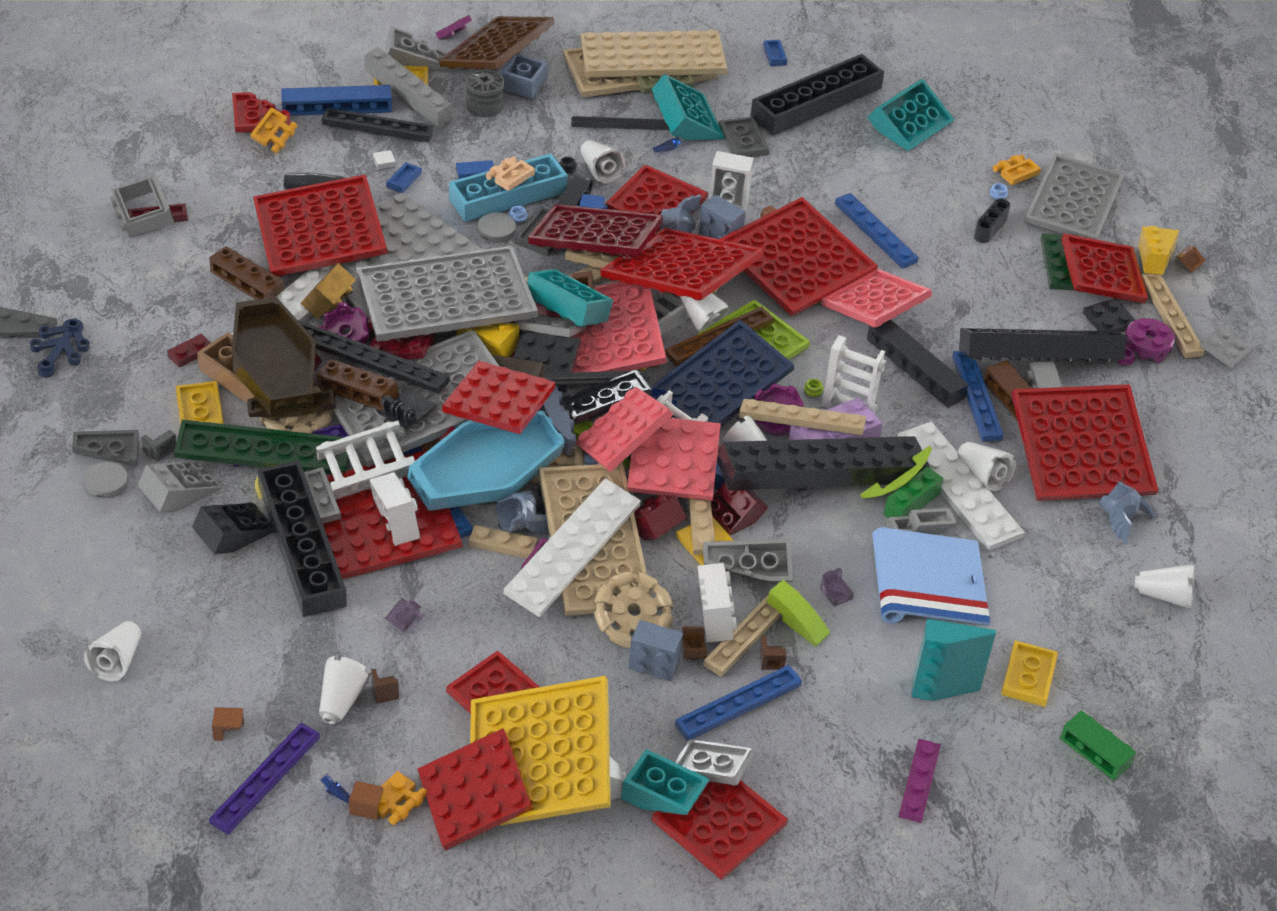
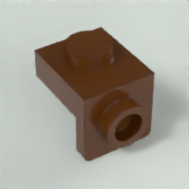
[681,626,707,660]

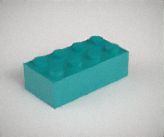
[527,269,613,327]

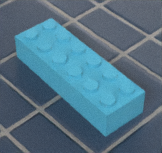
[449,153,568,222]

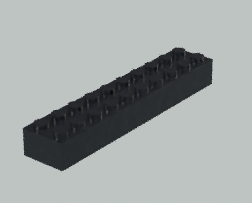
[717,436,930,491]

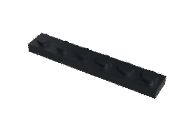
[322,108,433,142]

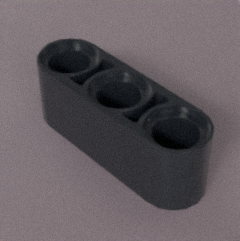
[557,175,593,206]
[974,199,1011,243]

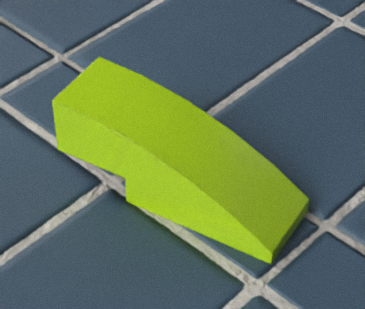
[766,580,830,647]

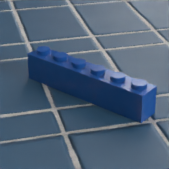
[281,85,392,116]

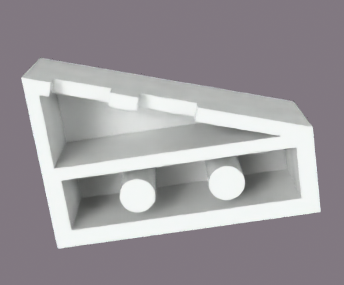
[369,472,420,546]

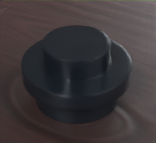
[559,156,577,173]

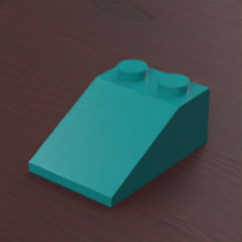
[621,749,709,815]

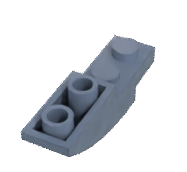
[541,385,576,455]

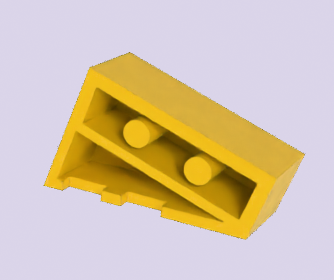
[1138,226,1180,275]
[456,322,520,357]

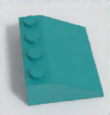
[651,74,725,140]
[867,78,955,151]
[911,619,996,701]

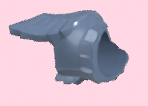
[660,195,702,233]
[1098,482,1156,544]
[496,490,549,535]

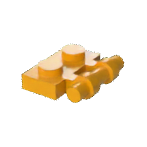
[250,107,298,153]
[993,154,1041,185]
[378,771,427,825]

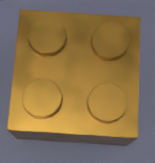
[300,263,356,320]

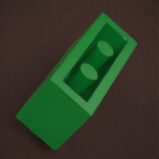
[884,467,943,519]
[1060,710,1136,781]

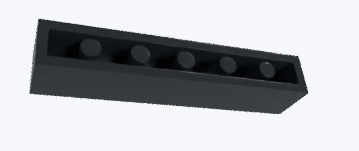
[867,319,969,408]

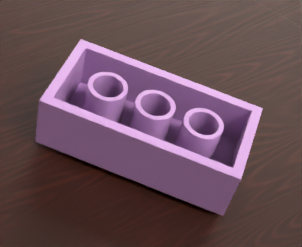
[788,397,882,440]

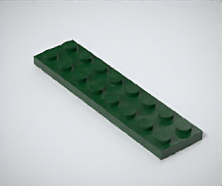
[174,419,349,475]

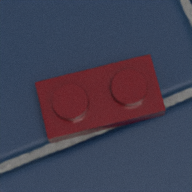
[167,333,211,368]

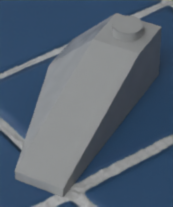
[384,26,458,72]
[703,538,793,582]

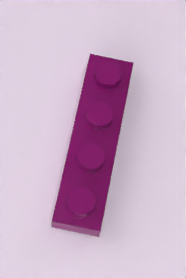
[898,738,941,823]

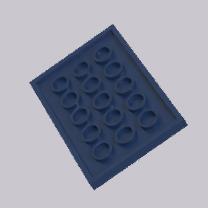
[650,320,795,425]

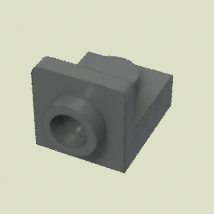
[142,430,176,462]

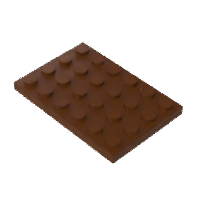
[439,16,555,70]

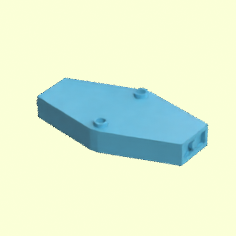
[407,411,565,511]

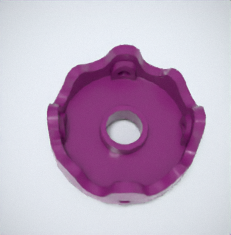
[318,302,371,344]
[1125,318,1175,364]
[754,384,804,436]

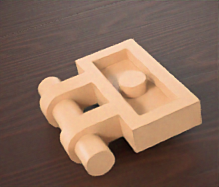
[485,156,535,191]

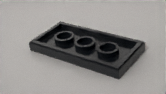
[562,370,653,424]

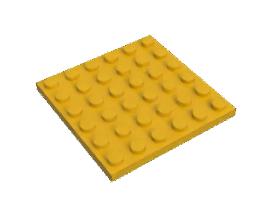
[470,676,611,826]

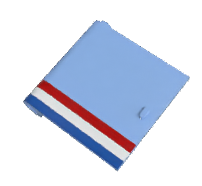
[872,527,990,625]

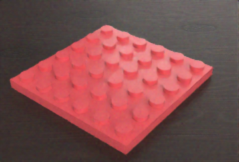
[535,281,667,372]

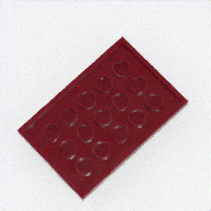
[528,204,663,257]

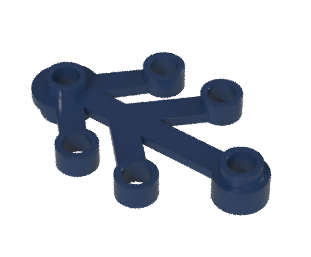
[30,319,90,378]

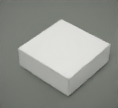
[373,150,396,170]

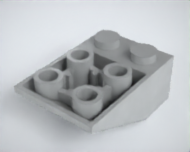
[138,461,221,512]

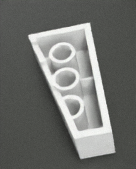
[697,563,737,643]

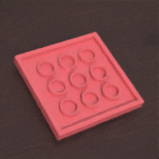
[821,269,932,327]
[576,387,673,472]
[627,418,721,501]

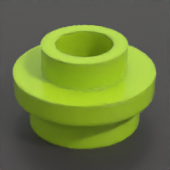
[803,378,824,397]

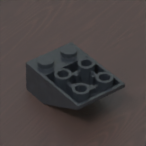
[192,502,274,554]

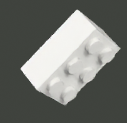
[709,151,754,211]

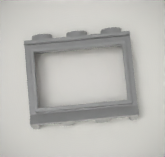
[110,172,174,237]

